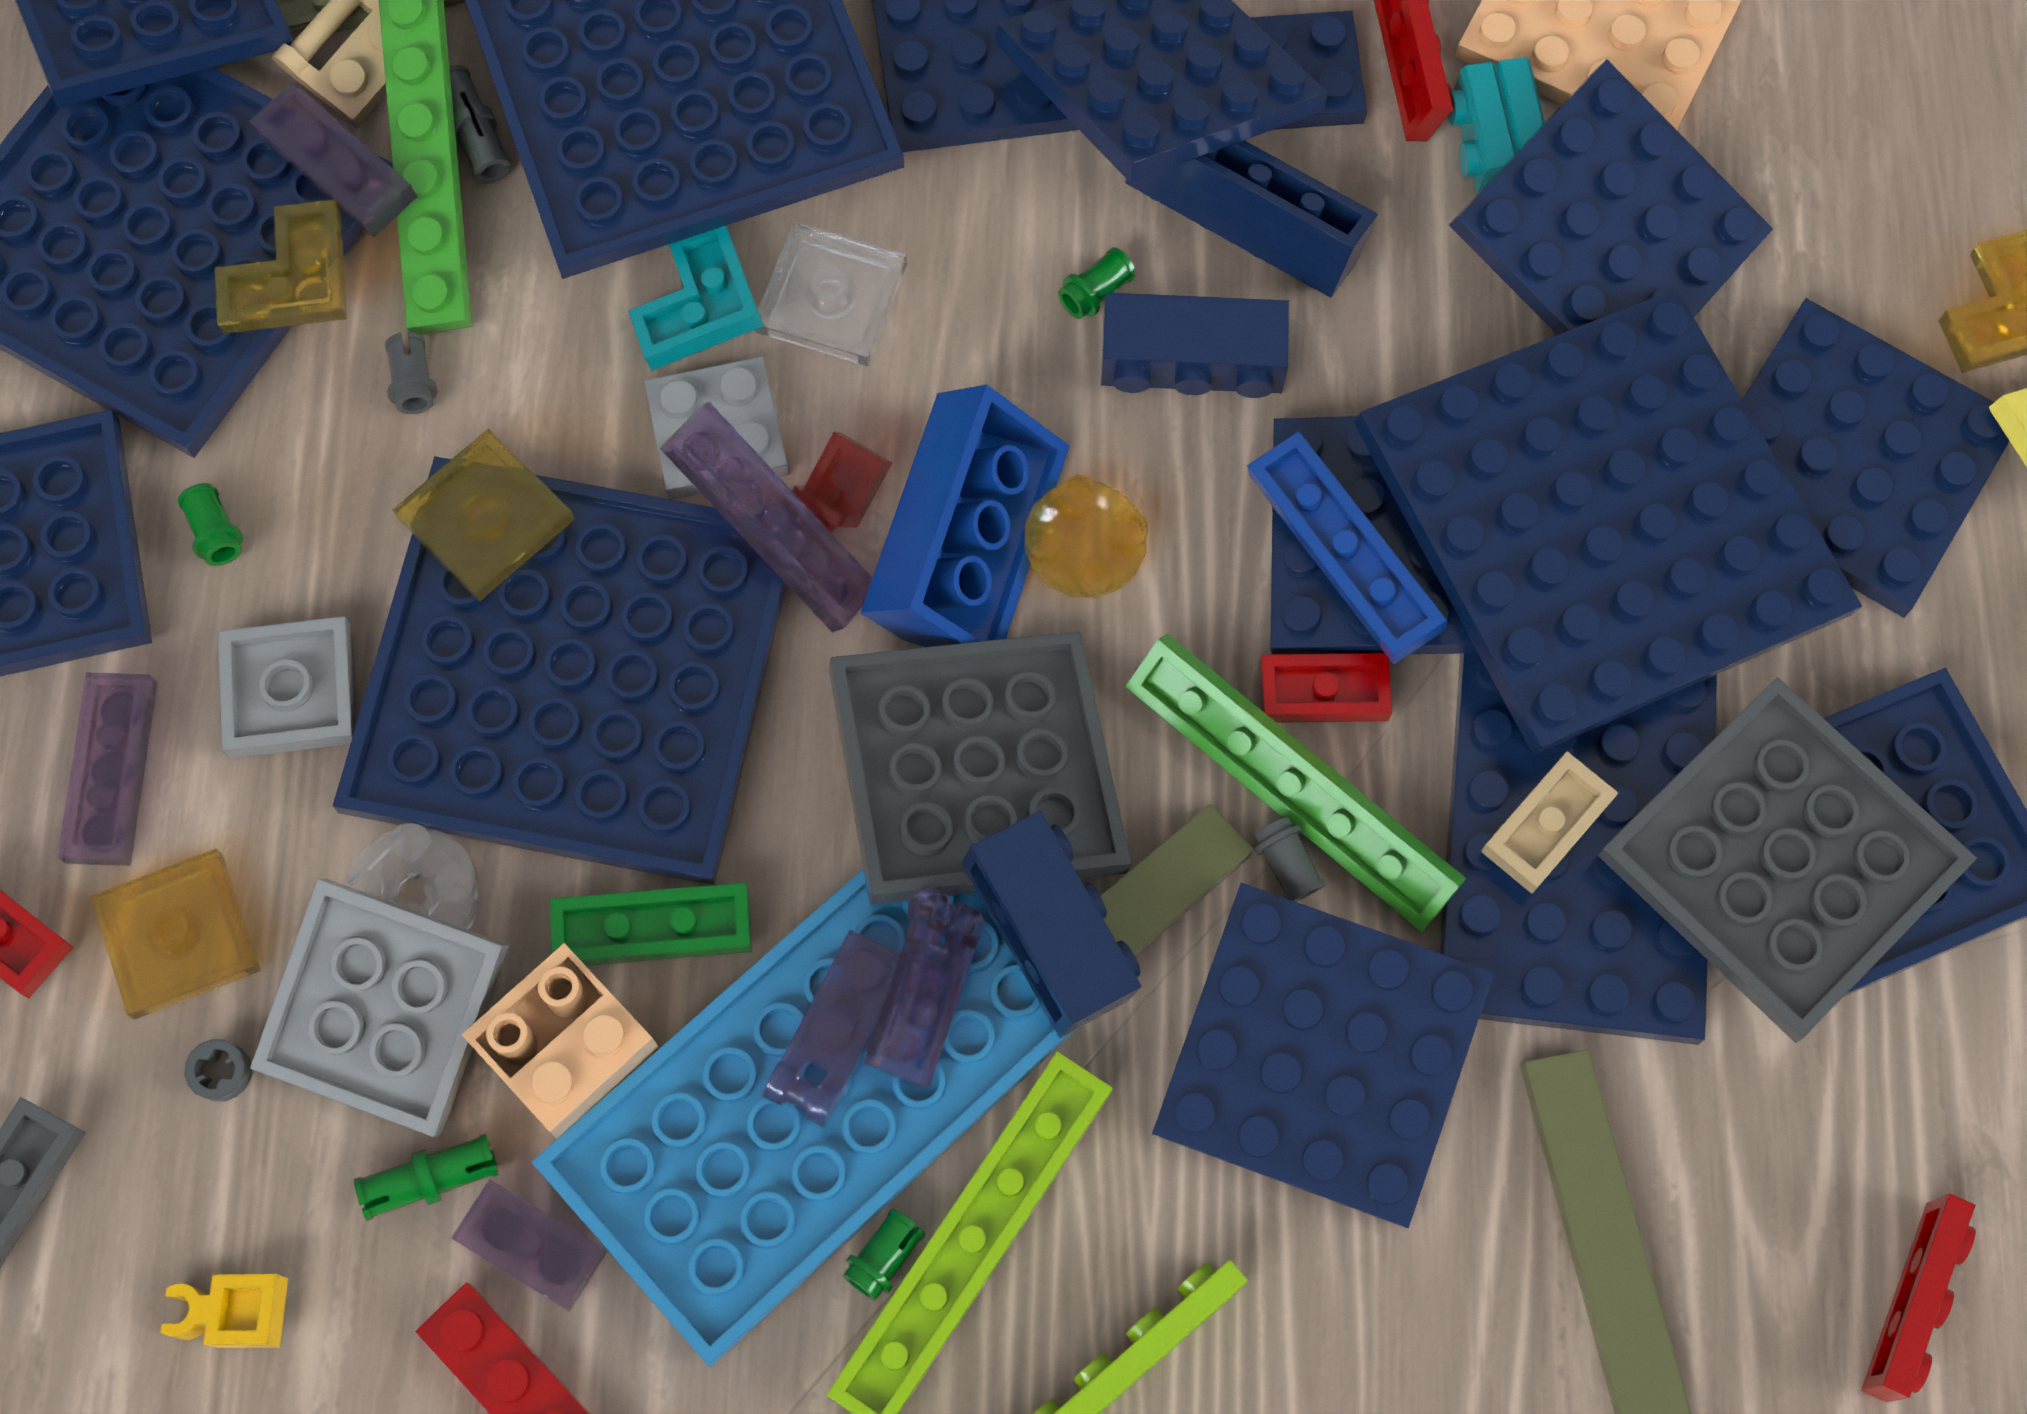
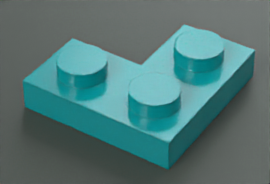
[628,226,764,371]

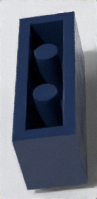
[1101,292,1289,398]
[961,810,1142,1038]

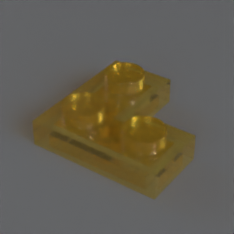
[215,200,347,333]
[1938,230,2027,373]

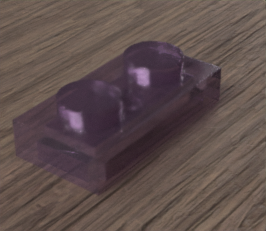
[451,1179,607,1312]

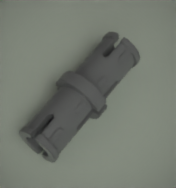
[450,65,511,183]

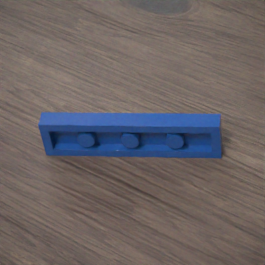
[1247,431,1447,664]

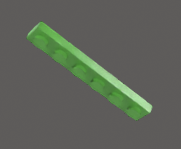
[379,0,473,335]
[1125,634,1467,932]

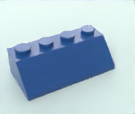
[860,384,1070,647]

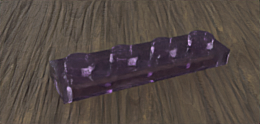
[660,401,872,633]

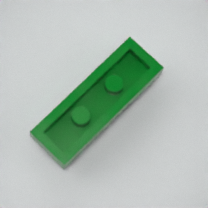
[550,882,752,966]

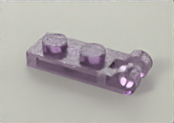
[864,886,983,1088]
[763,930,910,1127]

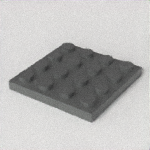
[829,631,1131,905]
[1597,677,1977,1043]

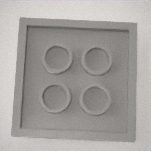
[250,878,509,1137]

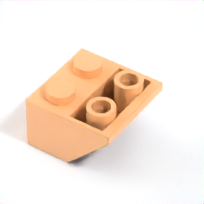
[461,943,659,1139]

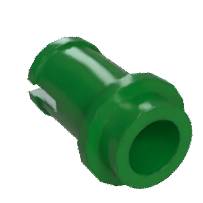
[1058,247,1136,319]
[178,483,243,566]
[843,1208,926,1301]

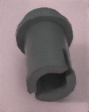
[385,332,438,414]
[1254,816,1326,902]

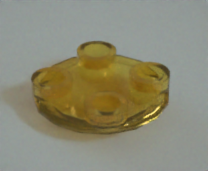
[1024,475,1148,598]

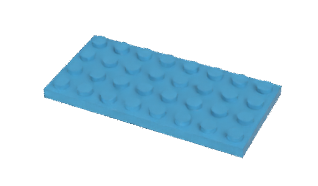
[531,868,1080,1368]

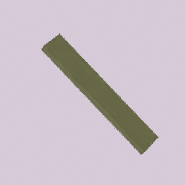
[1520,1049,1691,1414]

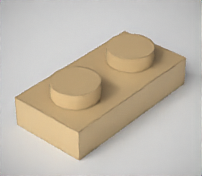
[1481,751,1618,894]

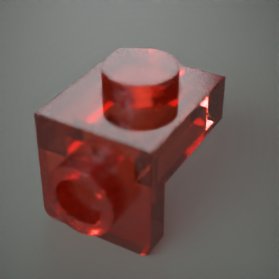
[789,432,892,532]

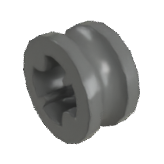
[184,1039,252,1101]

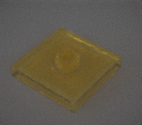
[392,429,575,602]
[90,848,261,1020]

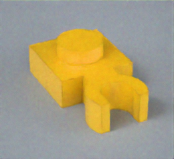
[160,1274,288,1349]

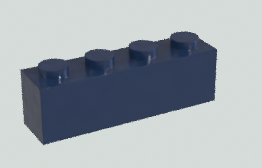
[1125,140,1378,298]

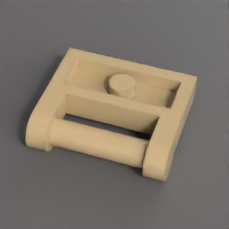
[272,0,387,128]

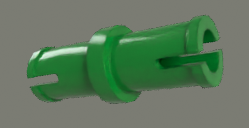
[354,1133,499,1221]

